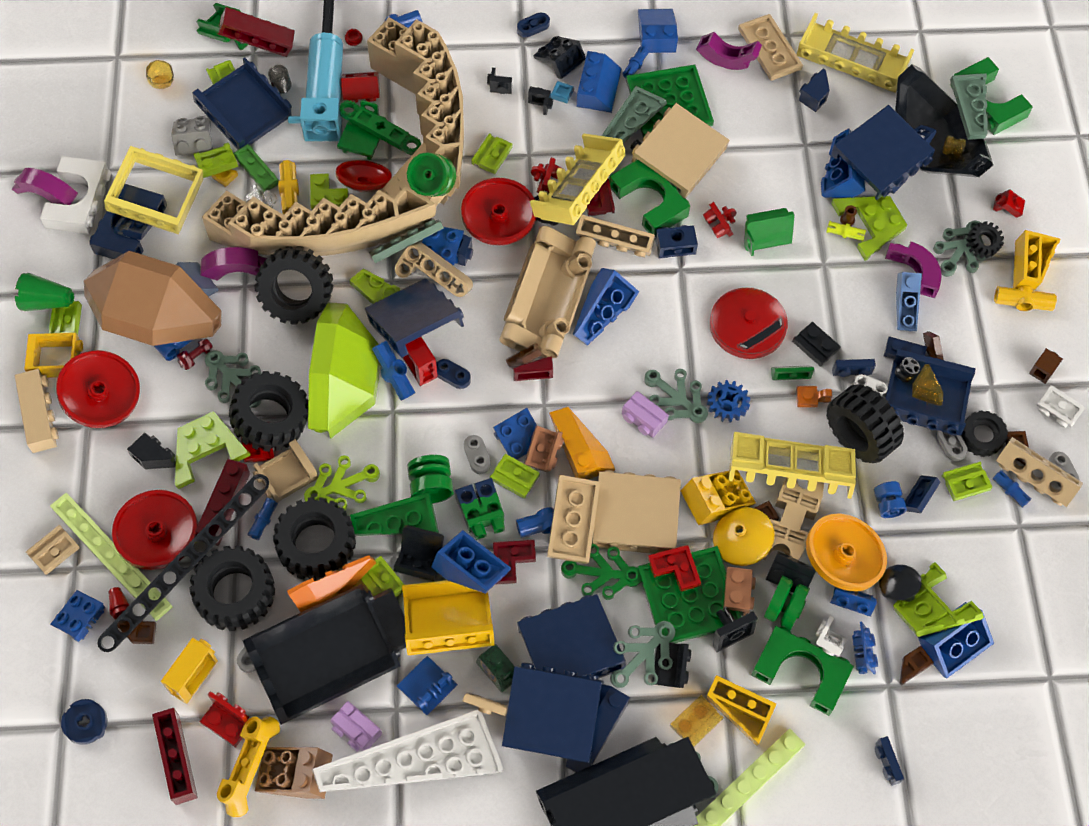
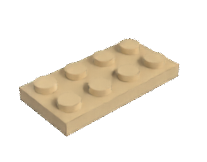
[738,14,803,81]
[547,475,600,564]

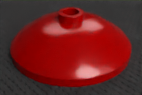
[335,160,392,192]

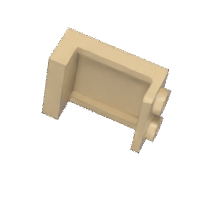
[253,439,318,502]

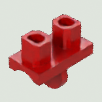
[531,157,561,193]
[703,202,737,238]

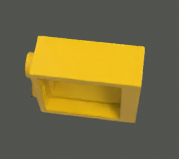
[24,333,83,378]
[161,637,218,704]

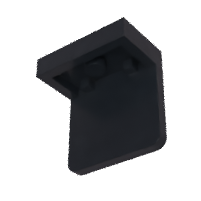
[394,525,444,582]

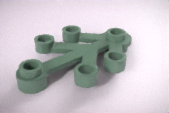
[933,220,985,277]
[205,350,262,408]
[644,369,708,423]
[610,621,675,688]

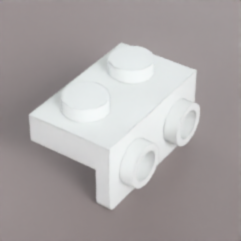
[1037,385,1086,428]
[815,616,847,656]

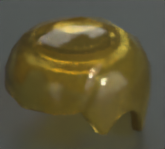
[146,60,174,89]

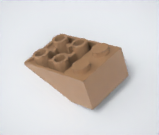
[255,747,333,799]

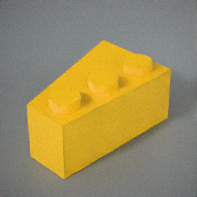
[1013,230,1061,290]
[706,675,776,746]

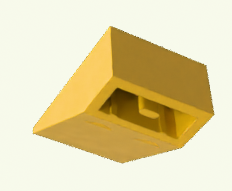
[680,470,756,525]

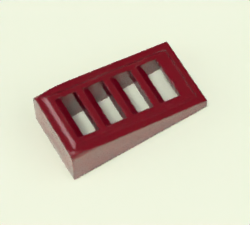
[513,356,553,381]

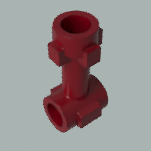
[177,338,213,370]

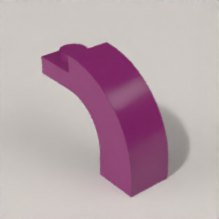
[696,32,762,70]
[12,168,78,205]
[885,241,942,298]
[200,247,267,281]

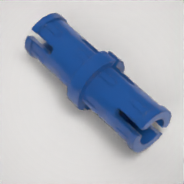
[622,47,649,78]
[992,470,1032,508]
[247,498,278,540]

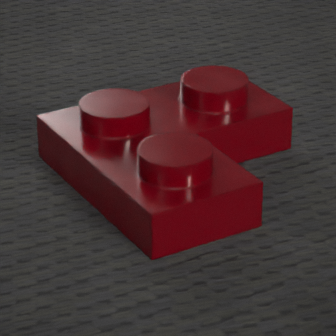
[493,540,536,585]

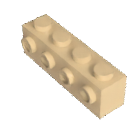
[576,215,655,258]
[15,369,59,453]

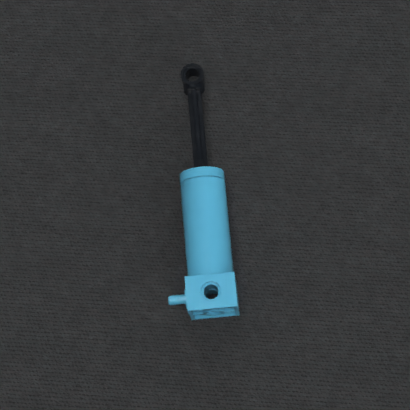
[288,0,343,141]

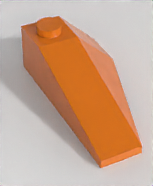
[287,555,376,613]

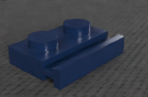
[114,216,152,240]

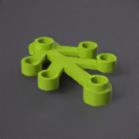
[304,455,380,510]

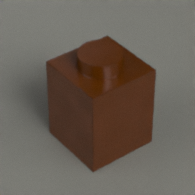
[1029,348,1063,384]

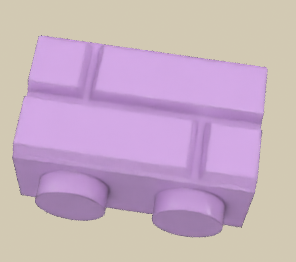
[622,391,669,438]
[330,701,382,752]

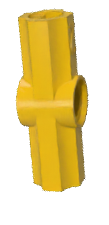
[278,160,299,214]
[994,286,1057,311]

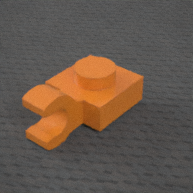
[796,386,832,407]

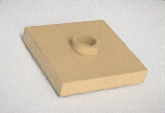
[463,693,508,716]

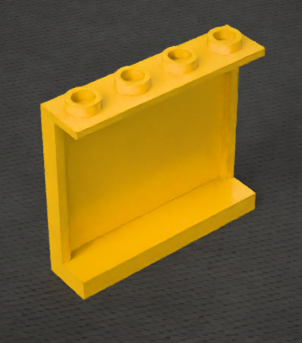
[402,580,495,655]

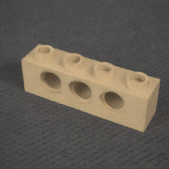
[996,437,1083,507]

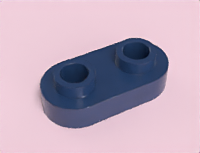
[517,12,550,37]
[436,359,471,389]

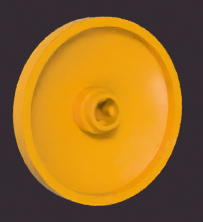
[806,514,887,591]

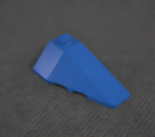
[821,128,865,198]
[573,268,640,345]

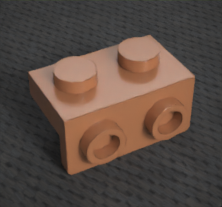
[524,426,563,472]
[724,567,756,615]

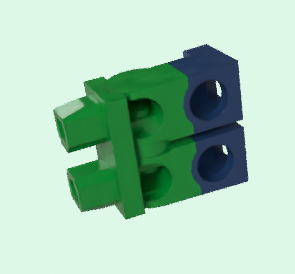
[454,478,505,540]

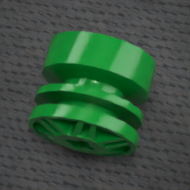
[407,454,454,504]

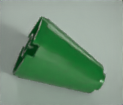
[15,273,74,311]

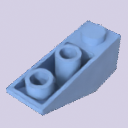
[896,272,922,331]

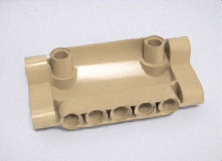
[499,226,596,358]

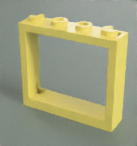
[104,146,203,235]

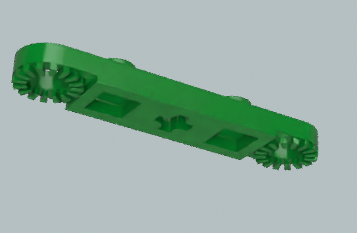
[340,100,421,155]

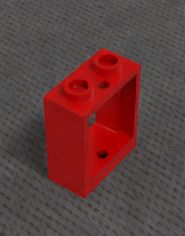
[402,337,437,386]

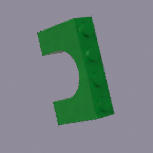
[950,57,1033,135]
[609,160,690,237]
[751,626,854,716]

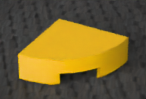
[212,169,238,187]

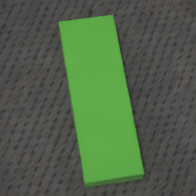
[233,144,279,193]

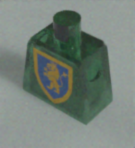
[476,644,515,693]

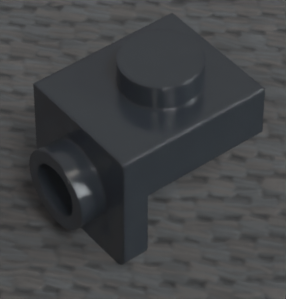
[487,67,512,94]
[528,86,554,115]

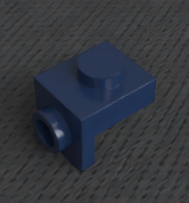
[458,234,473,266]

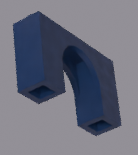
[89,184,167,259]

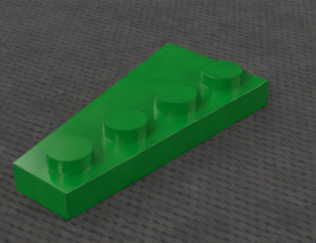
[350,492,439,536]

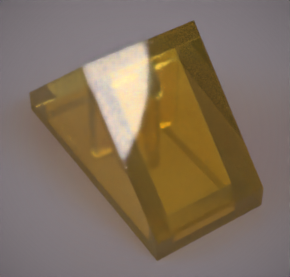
[912,364,943,406]

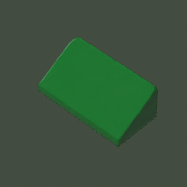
[771,366,814,380]

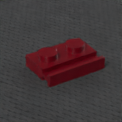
[582,178,615,216]

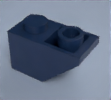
[799,68,830,112]

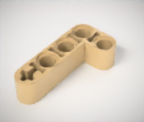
[395,242,473,297]

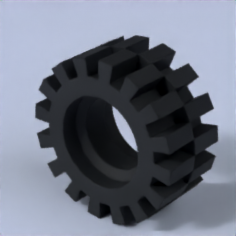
[966,221,1004,259]

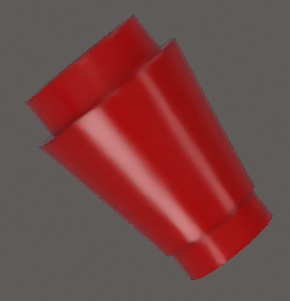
[108,587,129,620]

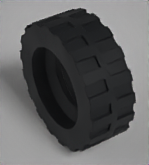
[961,410,1008,457]

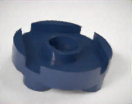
[61,699,108,745]

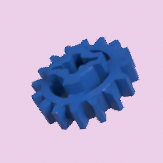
[707,380,751,423]

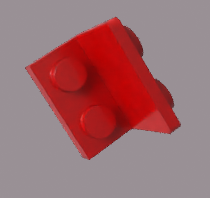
[199,691,249,748]

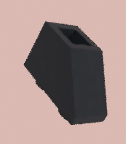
[127,433,176,469]

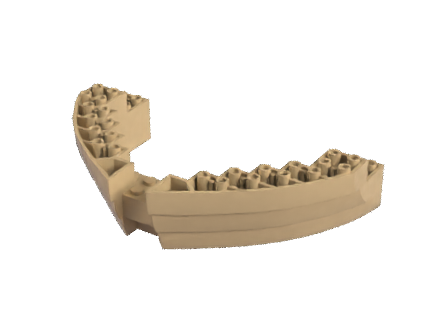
[202,17,464,257]

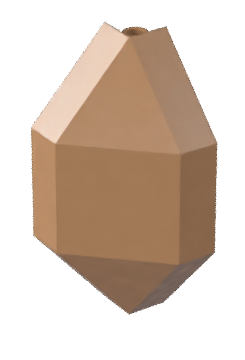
[84,251,221,346]

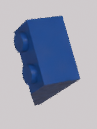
[638,9,678,53]
[431,530,511,594]

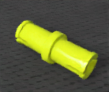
[826,221,866,241]

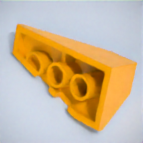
[549,407,615,480]

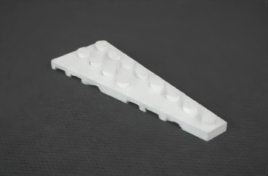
[312,710,504,792]

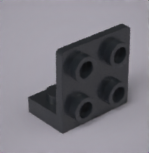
[533,36,586,79]
[651,643,691,688]

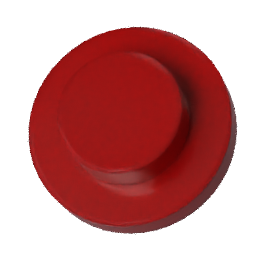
[345,29,363,46]

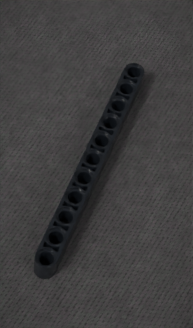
[97,474,269,652]

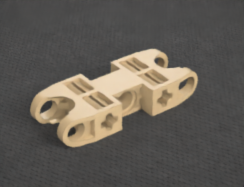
[763,477,824,560]

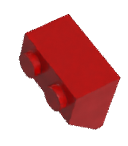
[341,72,380,103]

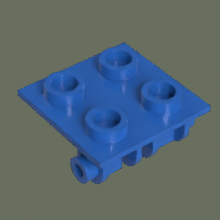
[422,227,464,265]
[493,408,537,460]
[50,590,105,642]
[852,621,878,674]
[397,656,458,715]

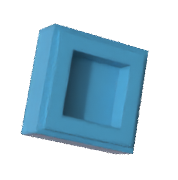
[551,81,574,104]

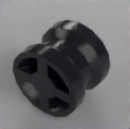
[895,357,920,382]

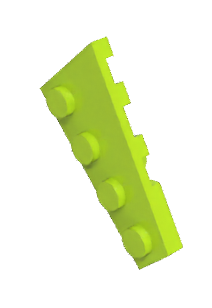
[349,269,400,304]

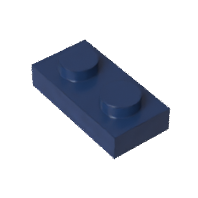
[883,336,927,359]
[832,359,876,377]
[905,475,941,513]
[875,736,904,786]

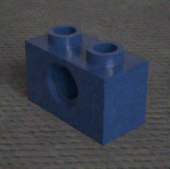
[655,225,698,258]

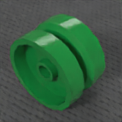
[407,152,456,197]
[763,575,810,630]

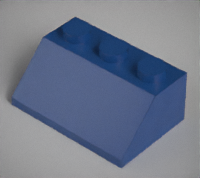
[577,51,622,113]
[918,602,994,679]

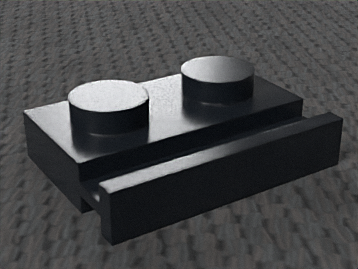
[792,321,841,367]
[765,551,816,593]

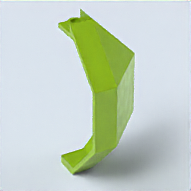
[308,302,381,439]

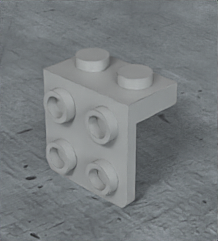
[171,116,213,155]

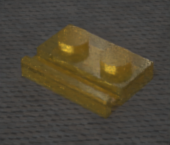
[670,695,724,747]

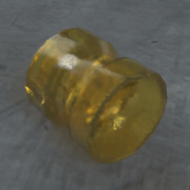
[942,135,966,158]

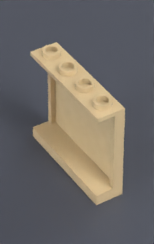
[631,103,730,198]
[592,470,681,554]

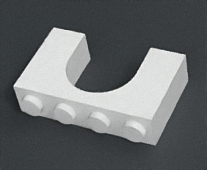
[40,156,111,234]

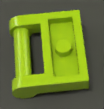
[193,142,238,178]

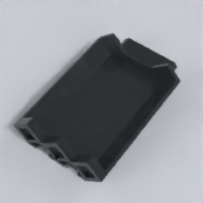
[242,584,406,725]
[536,737,717,826]

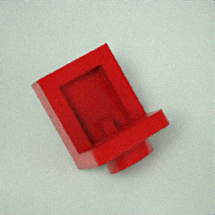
[993,189,1025,218]

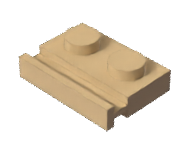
[26,525,80,575]

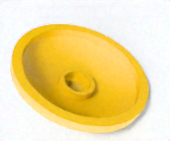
[713,507,775,566]

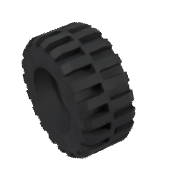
[254,246,334,325]
[229,371,308,452]
[826,384,904,463]
[273,497,356,581]
[189,546,275,631]

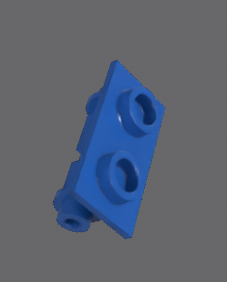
[830,587,877,617]

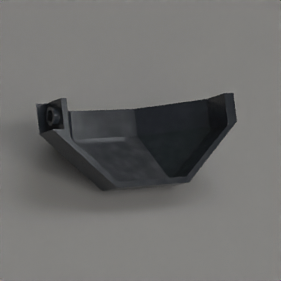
[895,64,994,177]

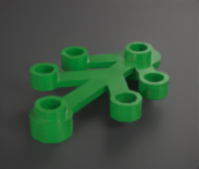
[561,544,641,600]

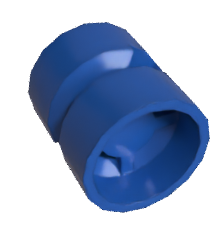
[873,481,907,518]

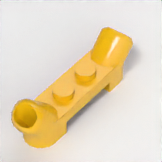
[217,716,280,817]

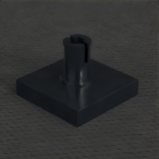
[713,607,758,652]

